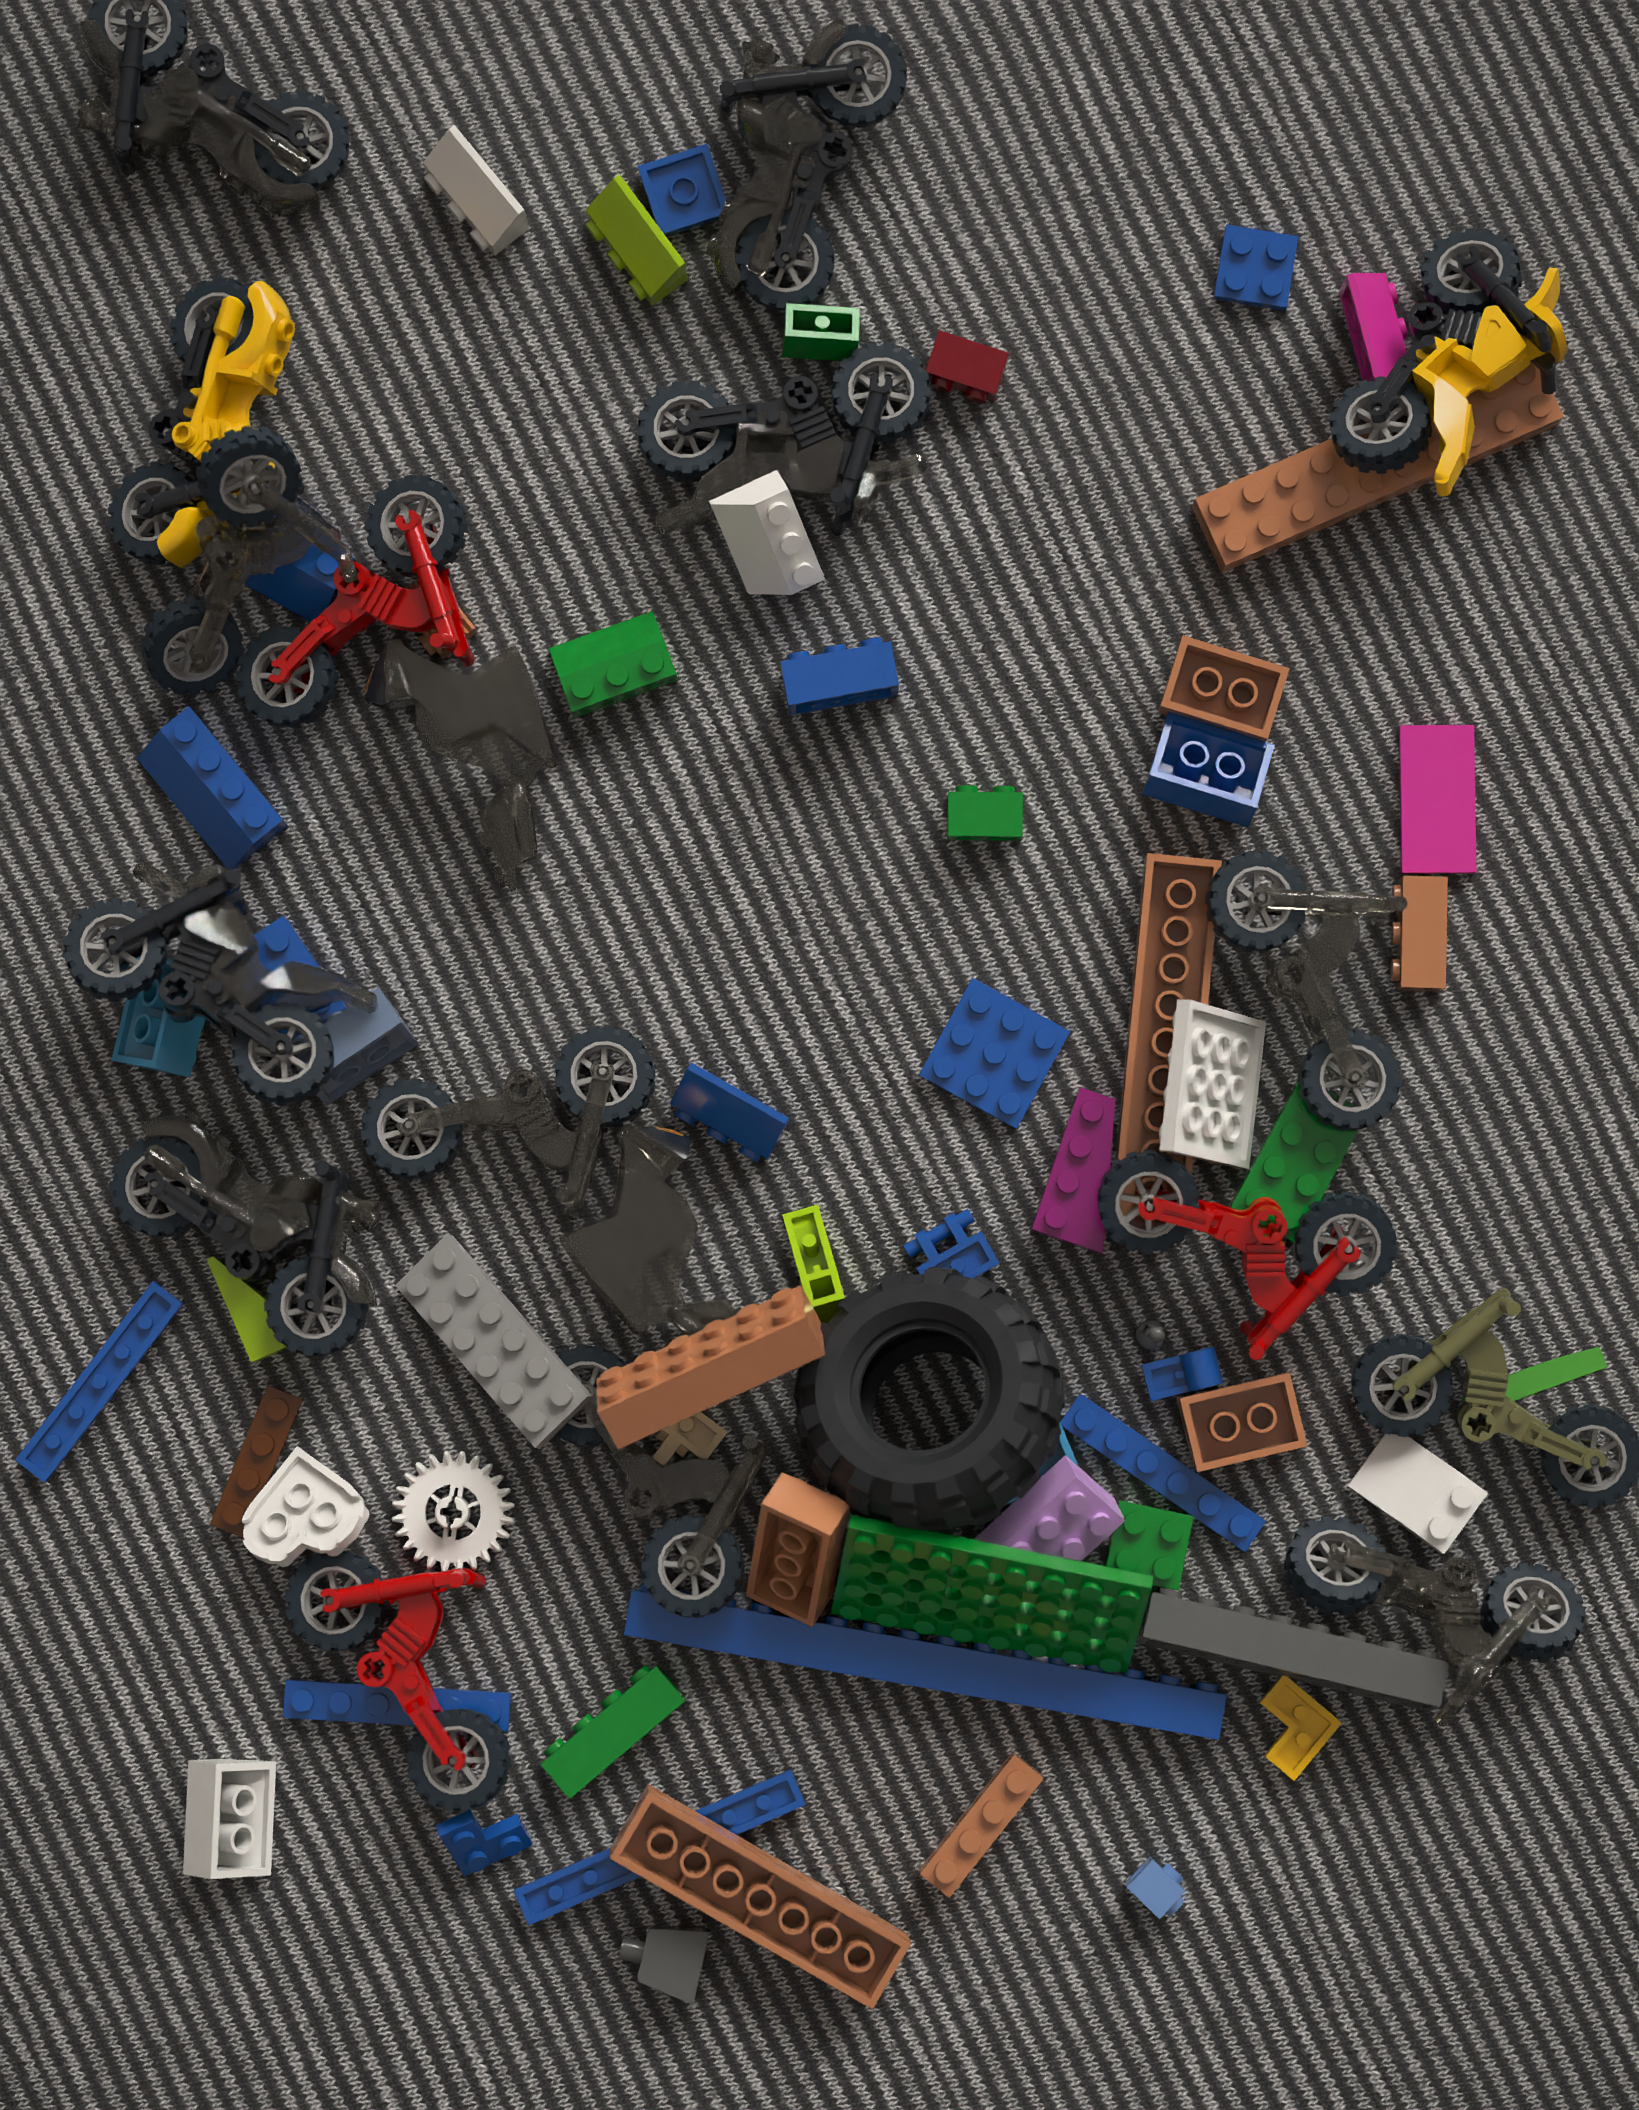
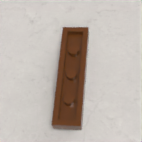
[210,1385,304,1538]

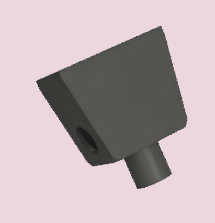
[619,1925,710,2004]

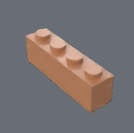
[919,1751,1044,1898]

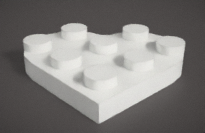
[242,1446,369,1567]

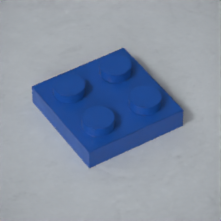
[637,144,731,237]
[1213,224,1299,311]

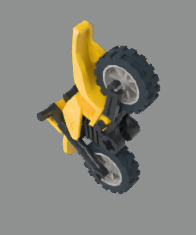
[1329,228,1567,497]

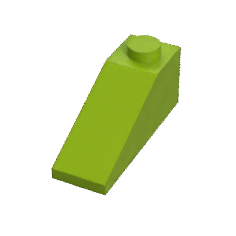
[782,1205,845,1324]
[207,1256,288,1362]

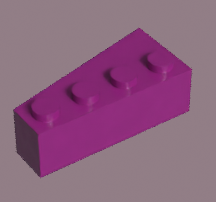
[1030,1087,1116,1255]

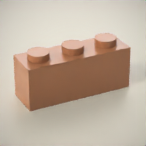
[1390,876,1448,992]

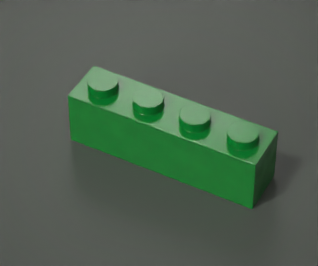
[540,1664,686,1799]

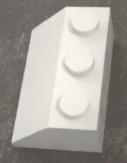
[423,125,529,256]
[709,470,825,595]
[183,1759,276,1879]

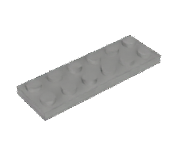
[395,1234,593,1449]

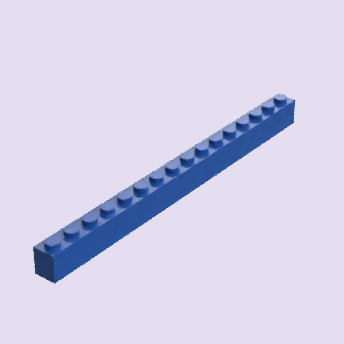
[624,1583,1227,1740]

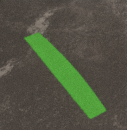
[1462,1347,1607,1414]

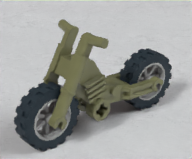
[1351,1288,1639,1508]

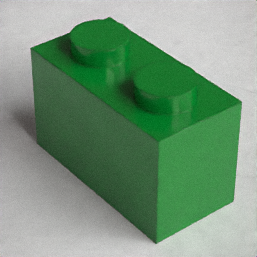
[782,303,860,361]
[947,785,1023,841]

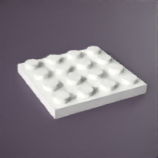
[1159,999,1266,1169]

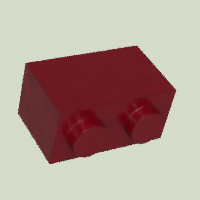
[926,330,1009,404]

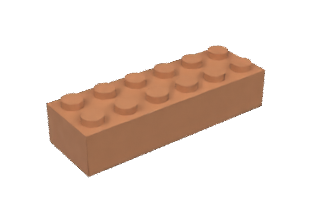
[597,1285,825,1449]

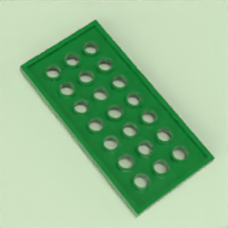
[831,1515,1153,1673]

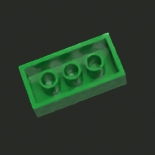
[1228,1079,1358,1245]

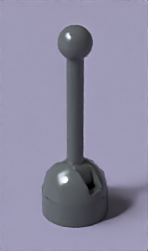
[1135,1320,1166,1350]

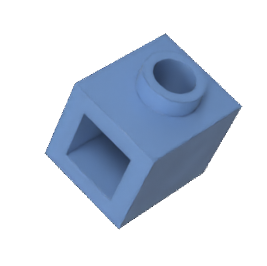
[1124,1856,1186,1919]

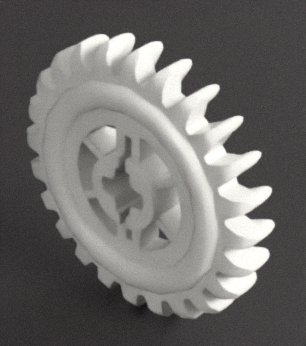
[391,1451,515,1571]

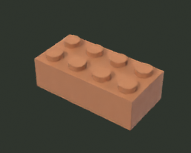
[746,1472,850,1627]

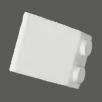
[1347,1434,1488,1554]

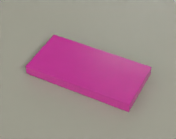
[1398,725,1477,874]

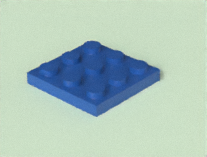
[919,978,1070,1129]

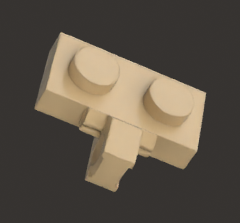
[652,1412,728,1467]

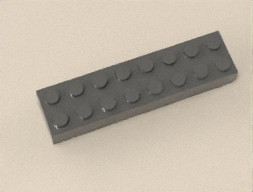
[1136,1588,1450,1712]

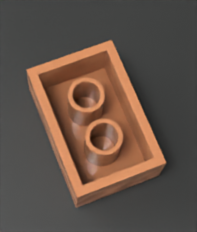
[1158,635,1290,742]
[1176,1373,1307,1472]

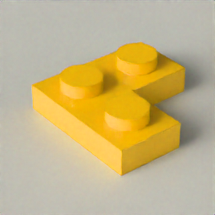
[1259,1675,1342,1781]

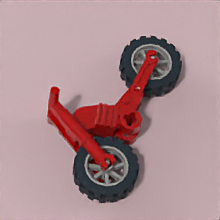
[236,475,475,728]
[1097,1150,1397,1360]
[285,1551,511,1811]

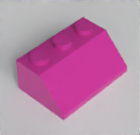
[1339,273,1408,382]

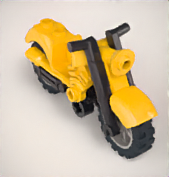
[108,277,304,568]

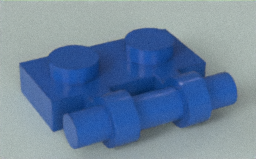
[903,1209,999,1278]

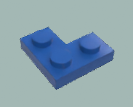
[436,1810,533,1876]

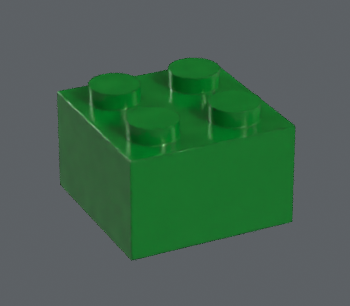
[1104,1500,1194,1591]

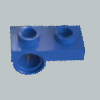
[1141,1346,1224,1401]

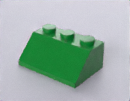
[549,611,678,718]

